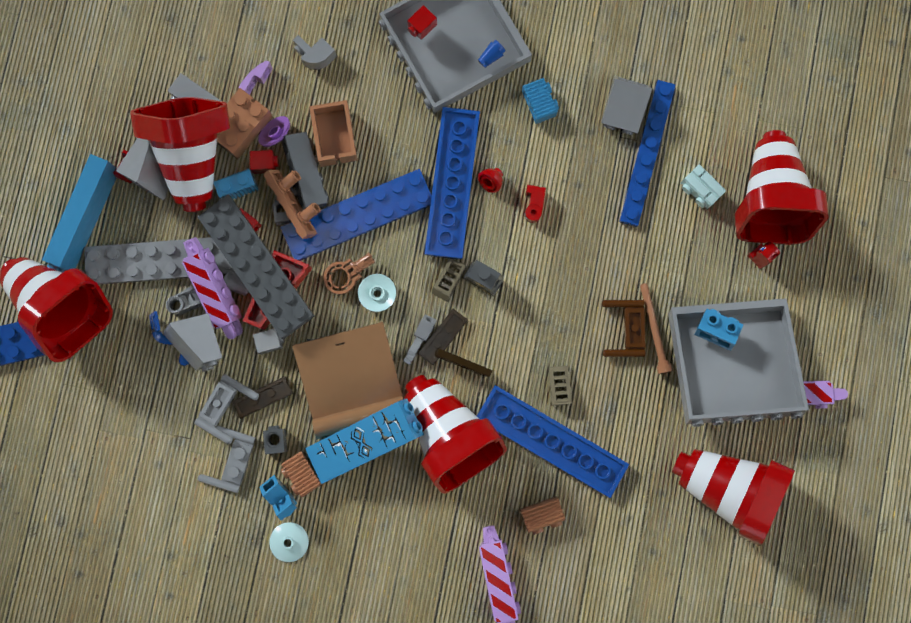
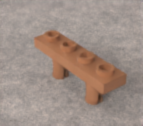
[263,170,321,239]

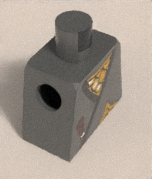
[463,260,503,296]

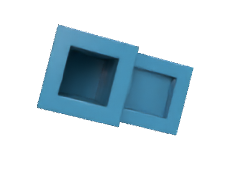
[259,475,297,521]

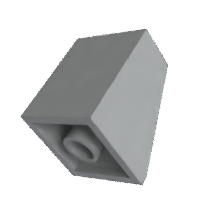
[601,76,652,135]
[116,138,168,200]
[164,313,222,372]

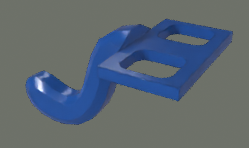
[149,311,189,366]

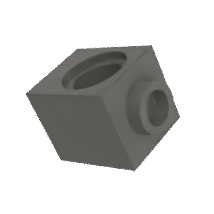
[263,425,288,454]

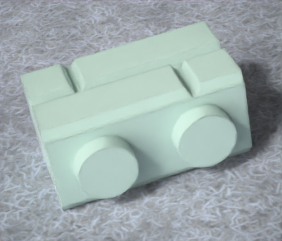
[680,164,726,209]

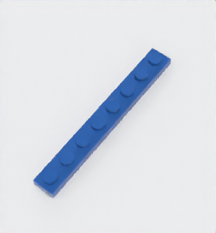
[619,80,676,227]

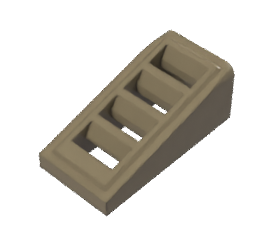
[432,258,467,301]
[549,366,572,405]

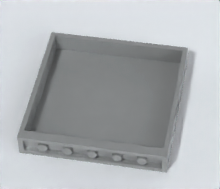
[378,0,532,114]
[668,298,809,427]

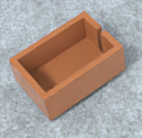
[217,88,273,160]
[309,100,358,167]

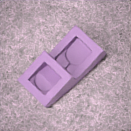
[238,60,273,95]

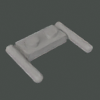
[194,374,259,444]
[198,426,256,494]

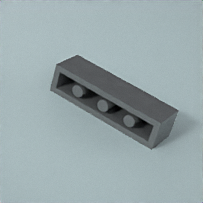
[282,132,329,210]

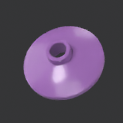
[258,116,290,147]

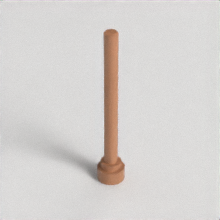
[640,283,673,374]

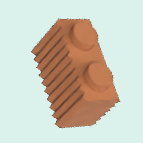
[281,451,323,498]
[520,496,566,535]

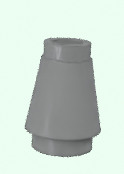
[224,271,249,296]

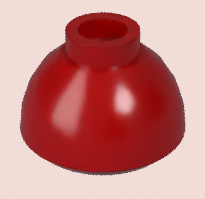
[478,168,503,193]

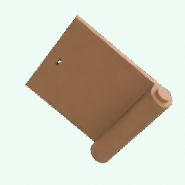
[292,322,404,439]

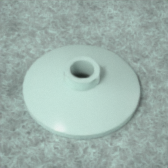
[358,274,396,312]
[269,522,309,562]

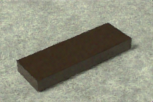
[418,308,468,365]
[434,348,493,377]
[232,376,294,419]

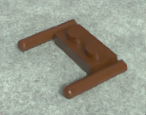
[602,300,645,357]

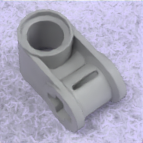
[166,286,202,316]

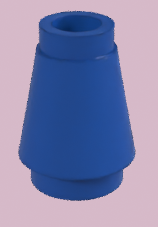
[478,40,506,68]

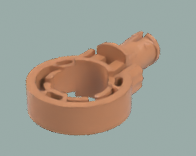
[323,252,375,294]

